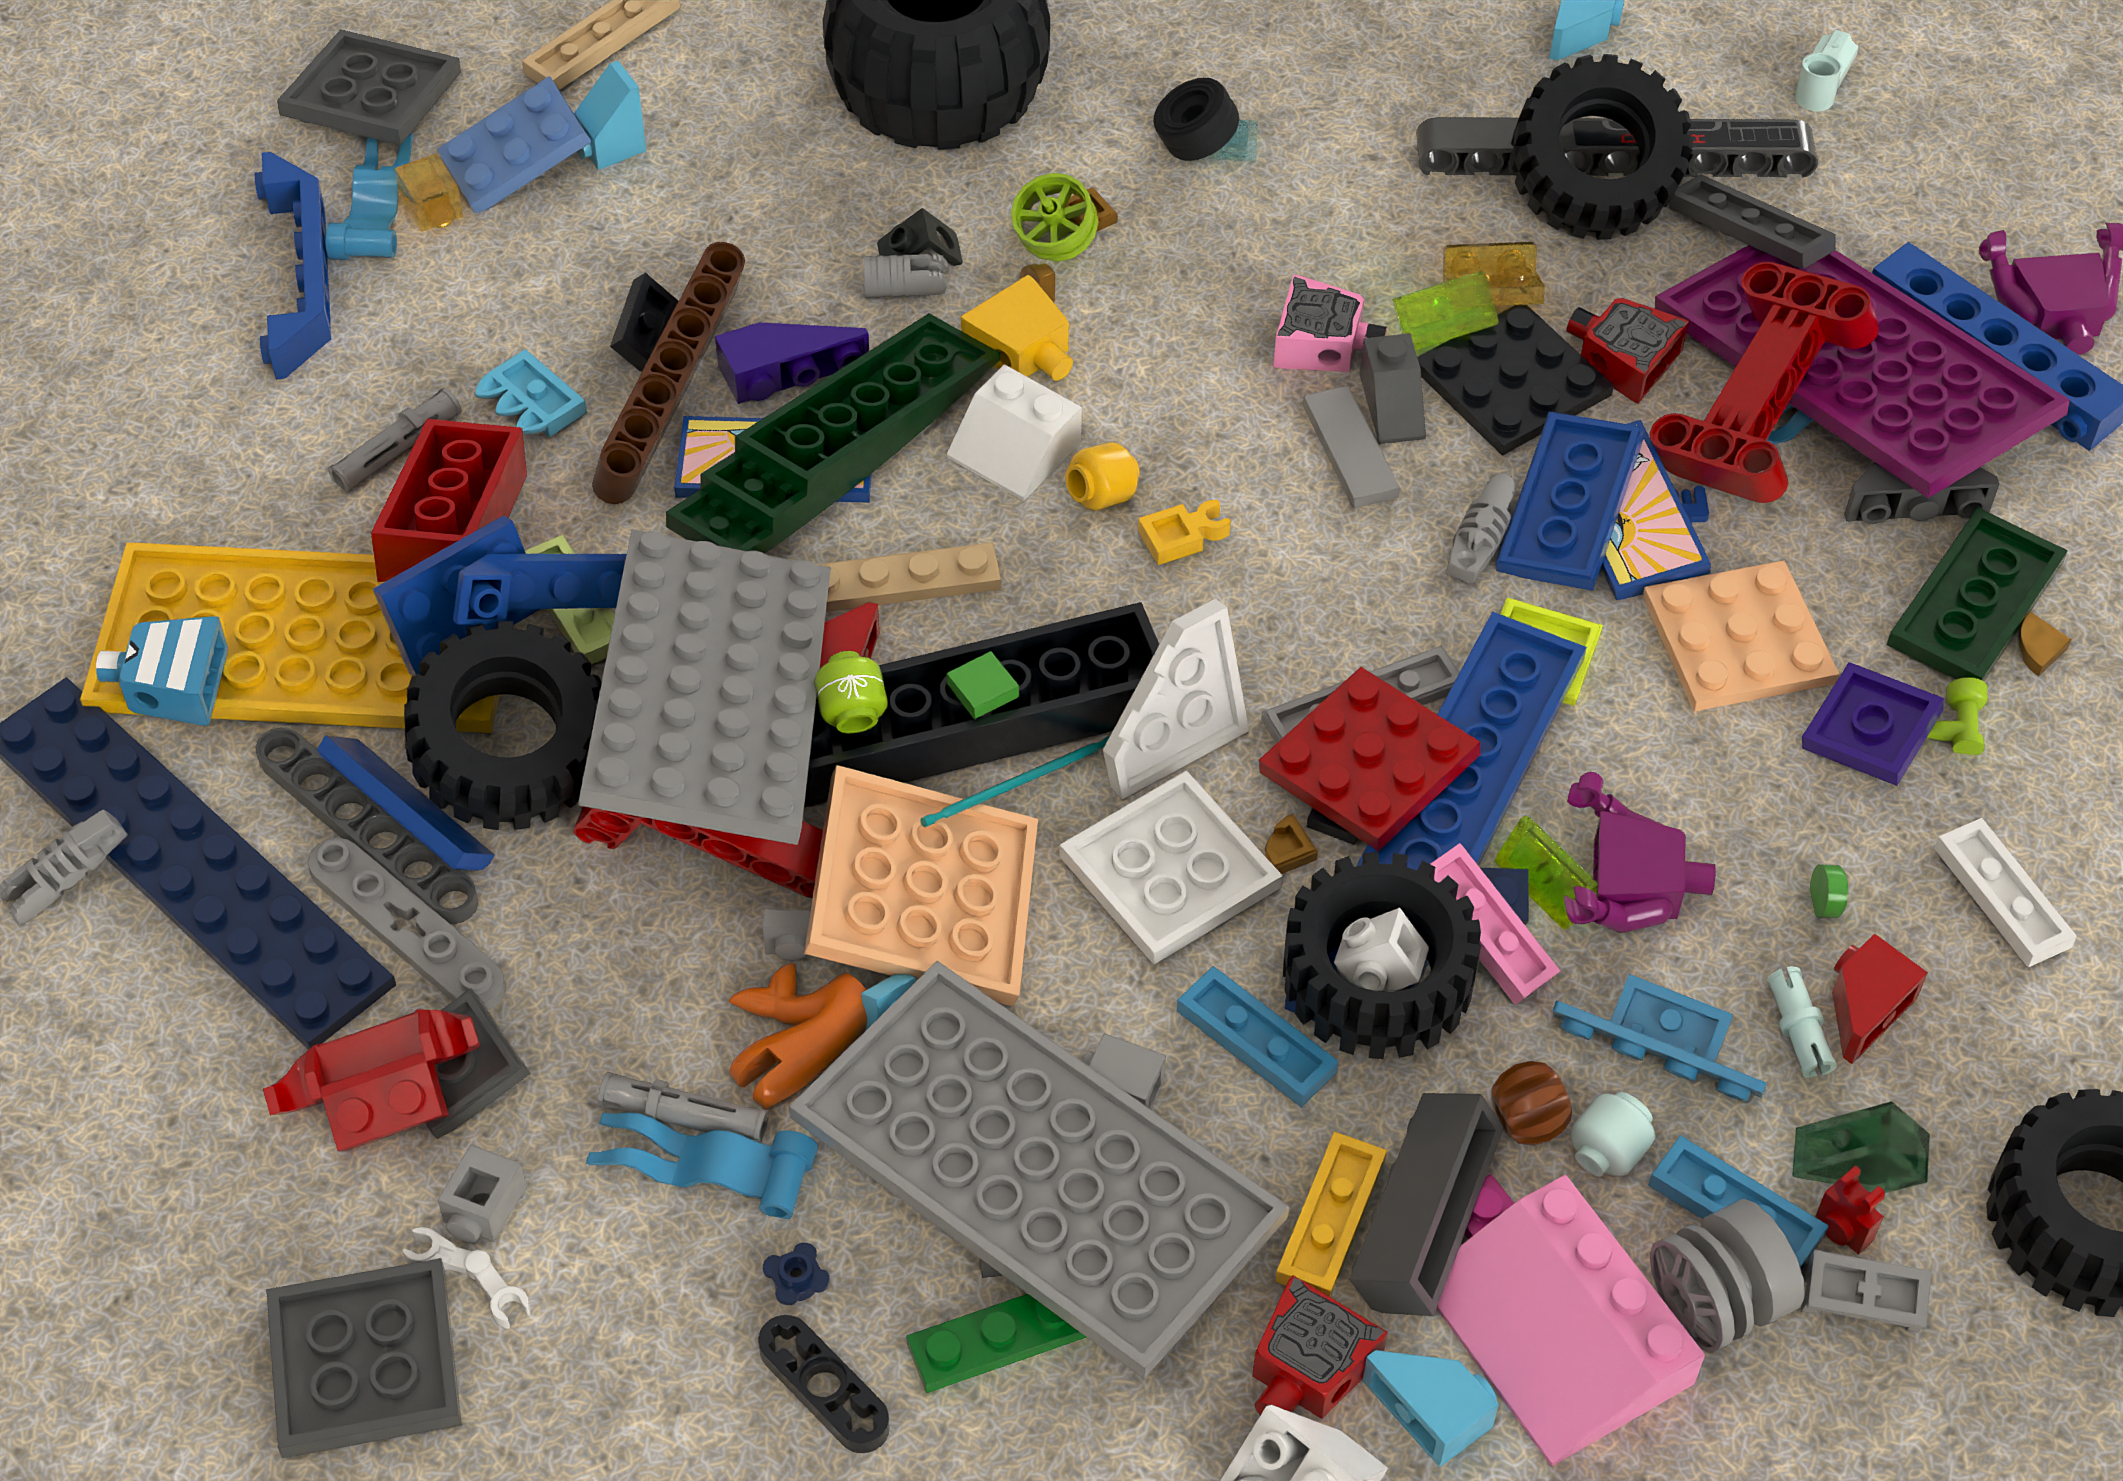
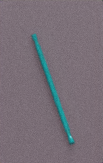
[920,735,1111,827]

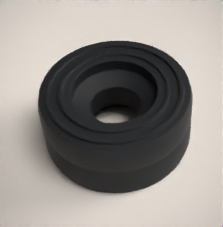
[1153,77,1239,161]

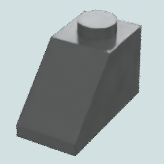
[1359,333,1426,444]

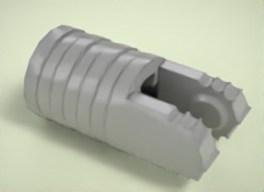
[864,254,948,298]

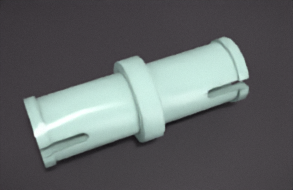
[1767,966,1837,1078]

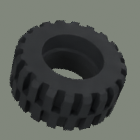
[1510,54,1693,240]
[404,621,602,830]
[1986,1089,2123,1317]

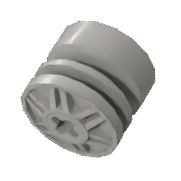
[1650,1199,1805,1353]

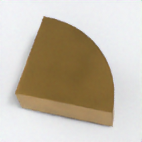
[1020,263,1055,302]
[2018,611,2072,677]
[1265,813,1318,874]

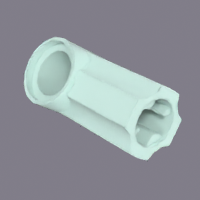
[1795,30,1858,112]

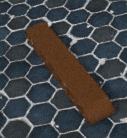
[592,242,745,504]

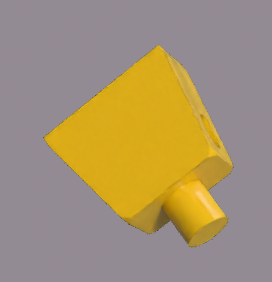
[961,274,1073,381]

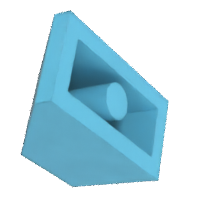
[1549,0,1624,60]
[574,60,646,170]
[1362,1350,1499,1467]

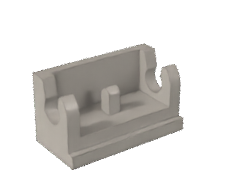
[1801,1250,1932,1333]

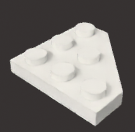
[1103,599,1249,800]

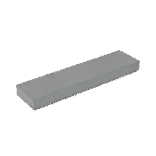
[1261,645,1460,743]

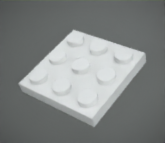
[1059,770,1283,965]

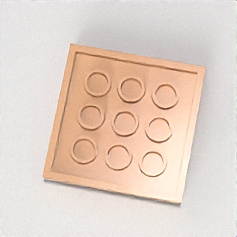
[804,765,1038,1007]

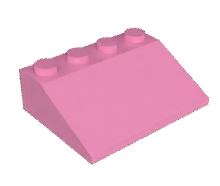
[1436,1174,1705,1467]

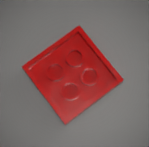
[1259,667,1481,852]

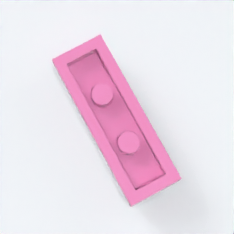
[1431,843,1560,1006]

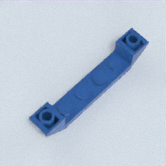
[254,152,331,380]
[453,554,627,625]

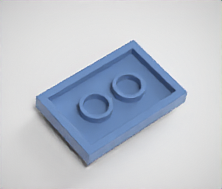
[437,76,591,213]

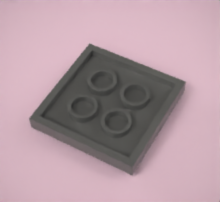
[277,29,461,145]
[266,1258,462,1458]

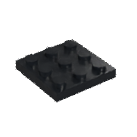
[1417,301,1614,456]

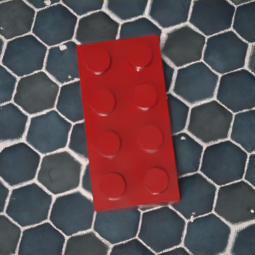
[371,419,527,582]

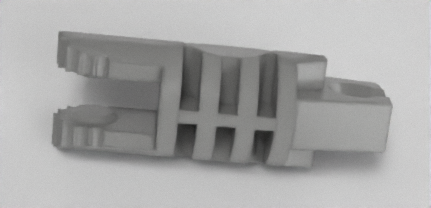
[1446,472,1516,584]
[0,810,127,925]

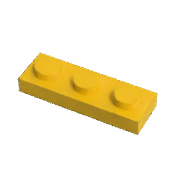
[1275,1131,1387,1297]

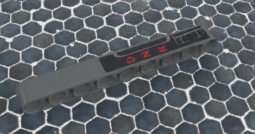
[1416,117,1818,177]

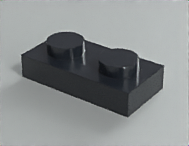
[610,272,679,371]

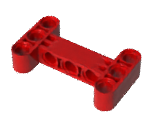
[1650,262,1879,503]

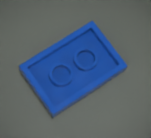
[372,515,541,676]

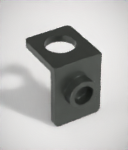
[877,208,963,266]

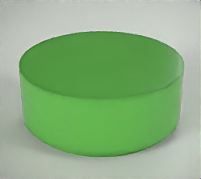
[1810,864,1848,918]

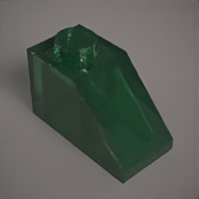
[1792,1101,1930,1193]

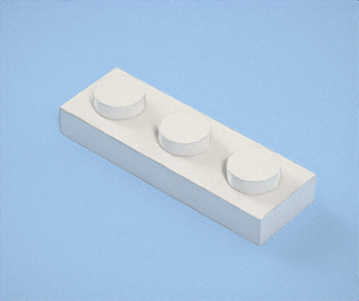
[1934,818,2077,967]

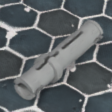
[328,388,462,493]
[598,1071,769,1143]

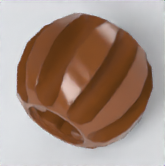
[1491,1061,1572,1146]

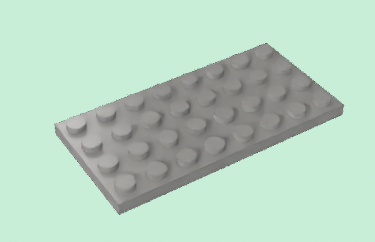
[578,529,831,845]
[789,961,1289,1379]

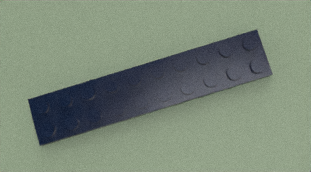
[0,677,396,1050]

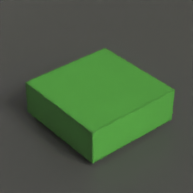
[947,651,1019,719]

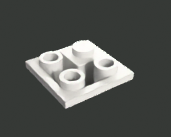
[1220,1405,1388,1481]

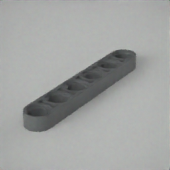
[255,727,478,924]

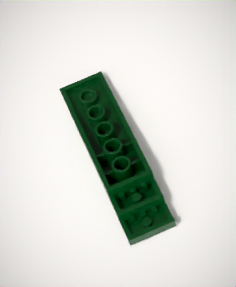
[666,313,1000,554]

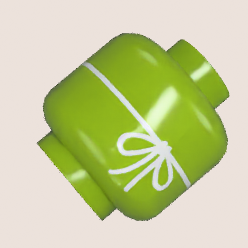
[814,651,888,733]

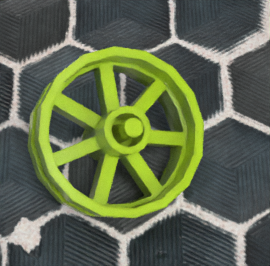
[1011,173,1099,262]

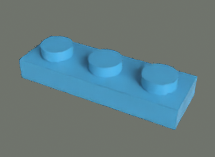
[1177,966,1339,1108]
[1648,1135,1829,1270]

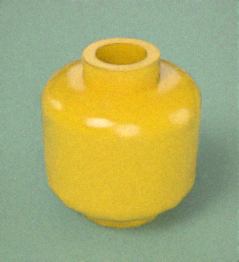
[1065,442,1140,511]

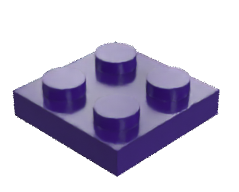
[1802,662,1944,786]

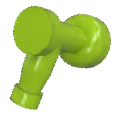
[1927,678,1988,755]

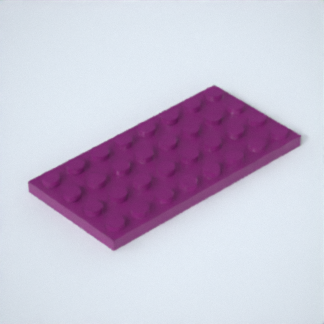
[1655,245,2070,498]

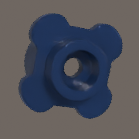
[763,1243,830,1305]

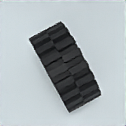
[1283,852,1481,1059]

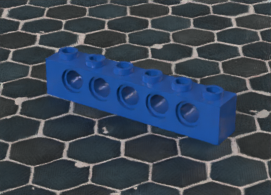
[1872,242,2123,451]

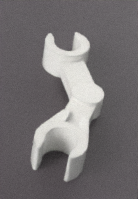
[403,1227,530,1329]

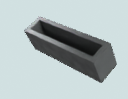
[1349,1093,1504,1316]

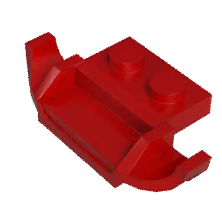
[263,1009,481,1152]

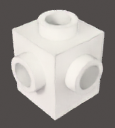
[1334,908,1429,992]

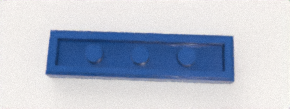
[317,735,495,871]

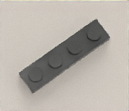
[1669,174,1836,269]

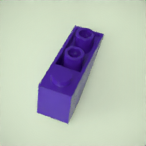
[715,322,869,404]

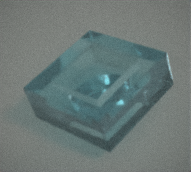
[1211,119,1258,162]

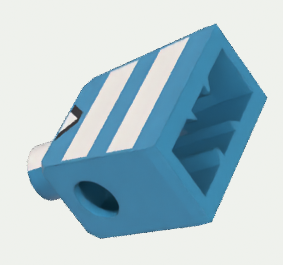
[96,616,228,726]

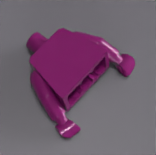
[1979,222,2123,355]
[1564,771,1716,933]

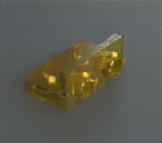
[1442,241,1545,308]

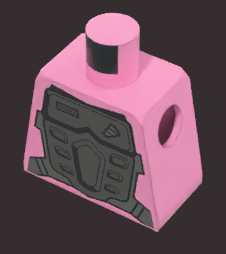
[1273,275,1387,372]

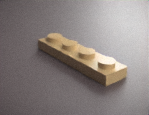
[522,0,681,90]
[816,542,1001,612]

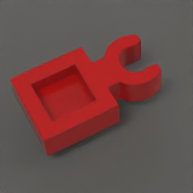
[1815,1166,1885,1255]

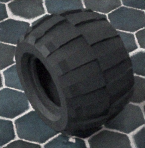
[822,0,1050,150]

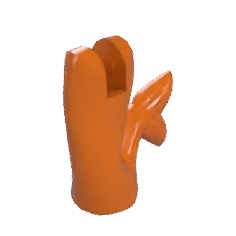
[729,963,867,1110]

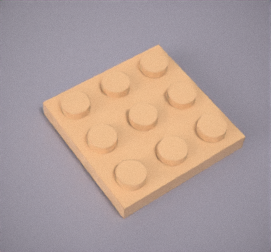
[1642,560,1840,712]

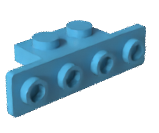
[1552,974,1766,1102]

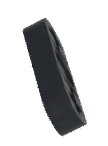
[758,1315,890,1453]

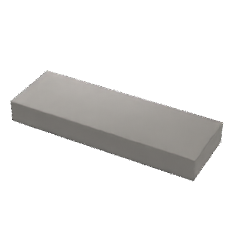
[1303,385,1400,509]

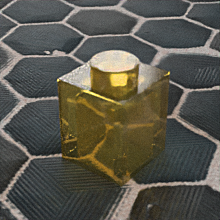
[394,153,463,232]

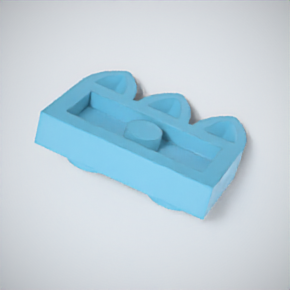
[475,349,587,437]

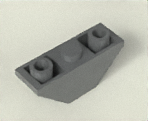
[1844,462,2000,524]

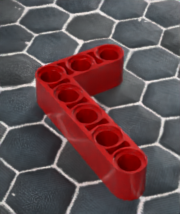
[573,806,823,898]

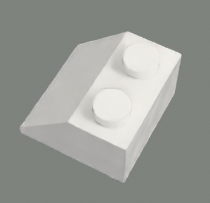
[947,364,1082,501]

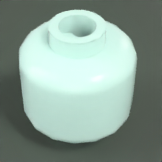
[1570,1092,1655,1177]

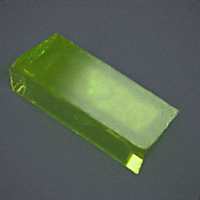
[1392,271,1499,350]
[1494,815,1598,930]

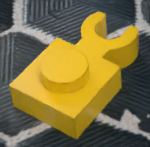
[1138,500,1231,565]

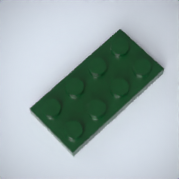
[1886,508,2068,681]

